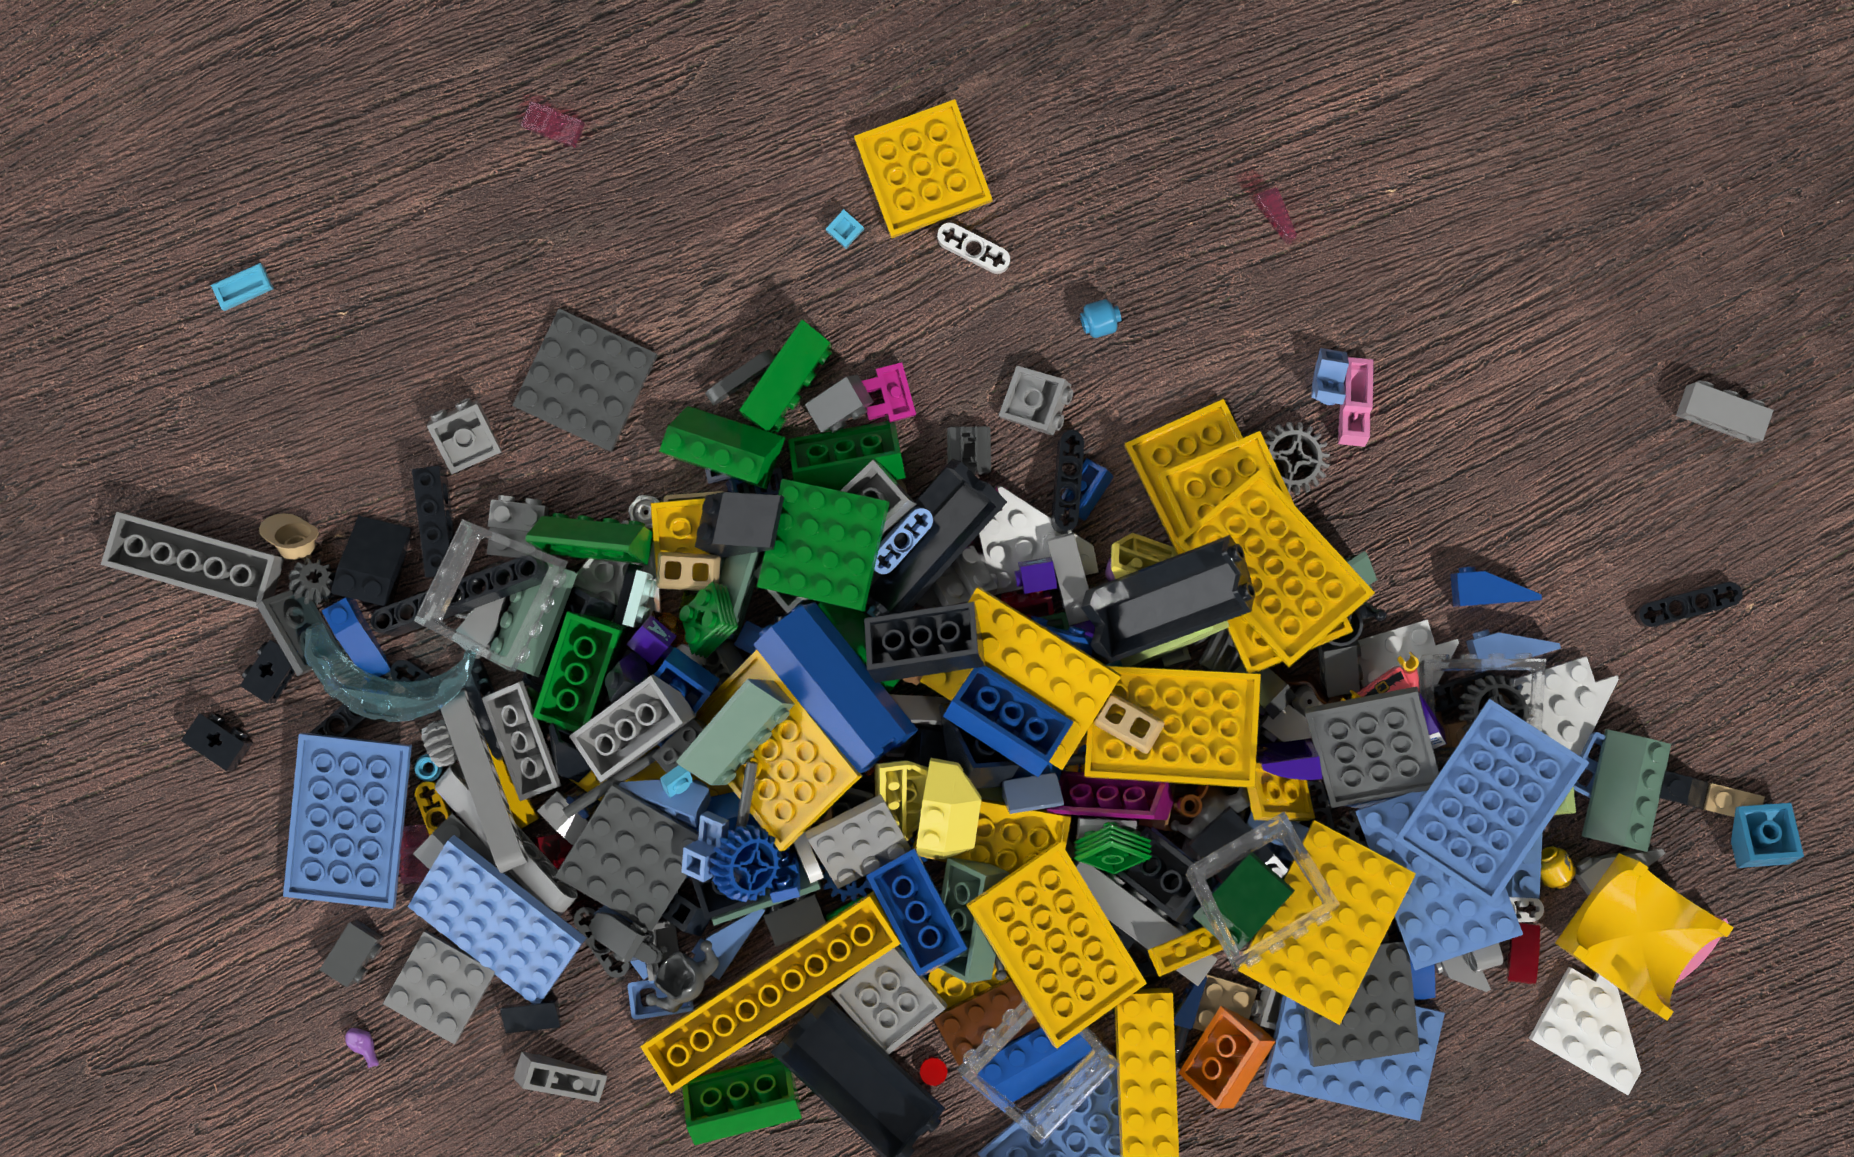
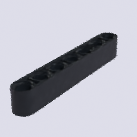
[371,555,550,636]

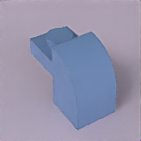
[1311,348,1349,405]
[681,811,729,882]

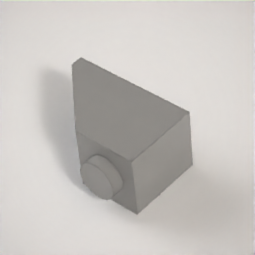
[1435,954,1491,992]

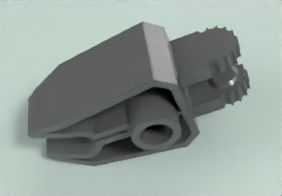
[589,912,664,965]

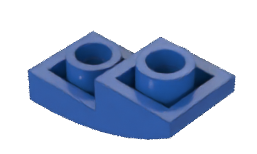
[770,852,800,903]

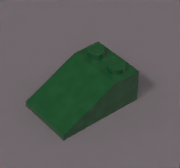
[1193,851,1295,955]

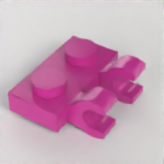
[862,362,916,422]

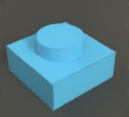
[826,209,864,249]
[660,765,693,798]

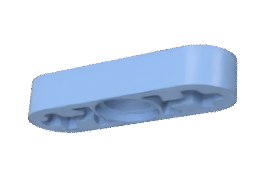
[874,507,933,574]

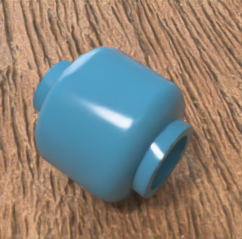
[1080,299,1122,338]

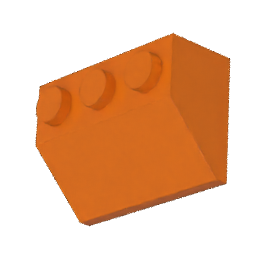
[1178,1006,1276,1109]

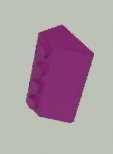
[1047,771,1174,820]

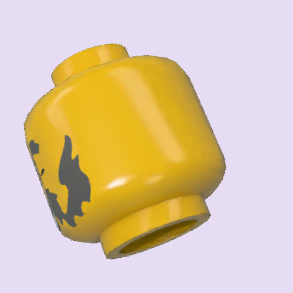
[1540,846,1576,889]

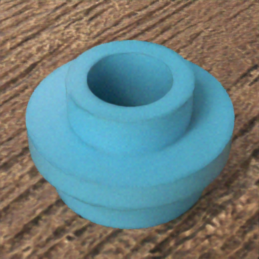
[415,754,443,781]

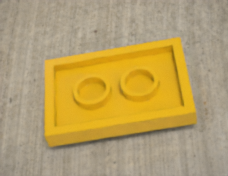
[651,499,709,581]
[1247,763,1315,821]

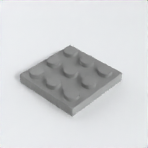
[805,794,912,889]
[383,930,495,1044]
[832,946,948,1055]

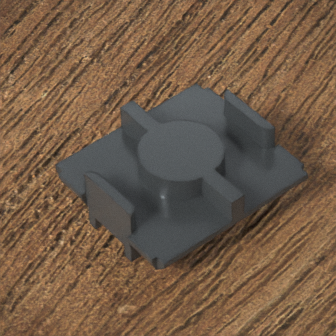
[947,426,991,475]
[1198,628,1242,673]

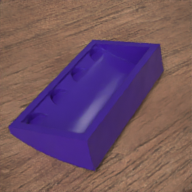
[1257,738,1323,780]

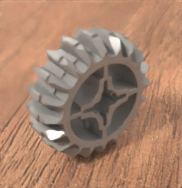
[1264,422,1330,496]

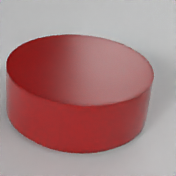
[920,1056,947,1086]

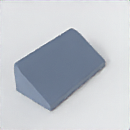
[1002,773,1064,814]

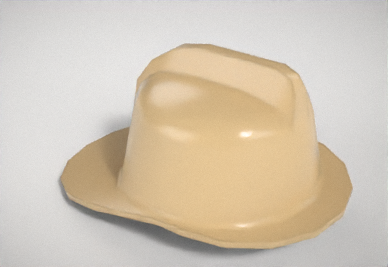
[259,513,319,560]

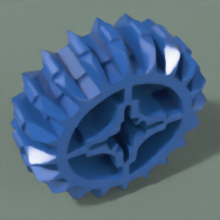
[709,825,783,902]

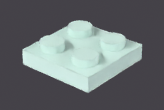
[622,570,657,628]

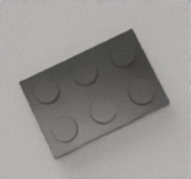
[256,590,344,676]

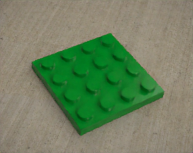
[757,479,890,611]

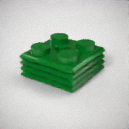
[679,581,738,658]
[1074,822,1152,874]

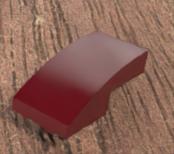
[1507,923,1541,985]

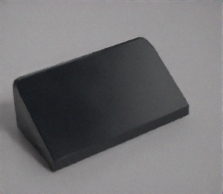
[500,999,561,1034]

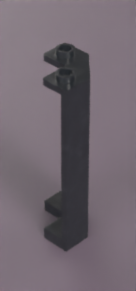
[867,459,1007,617]
[1081,535,1256,665]
[771,995,945,1157]

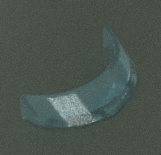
[304,622,479,722]

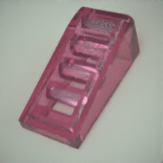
[1254,187,1297,244]

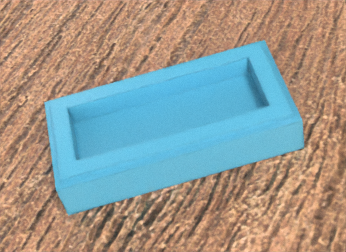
[211,263,274,311]

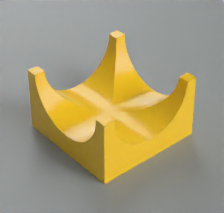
[1555,853,1733,1021]

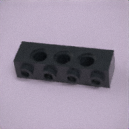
[412,465,460,579]

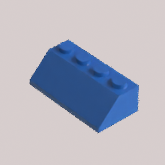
[943,666,1073,777]
[866,849,968,976]
[973,1026,1095,1109]

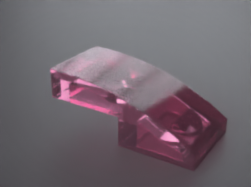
[521,101,585,148]
[399,825,429,885]

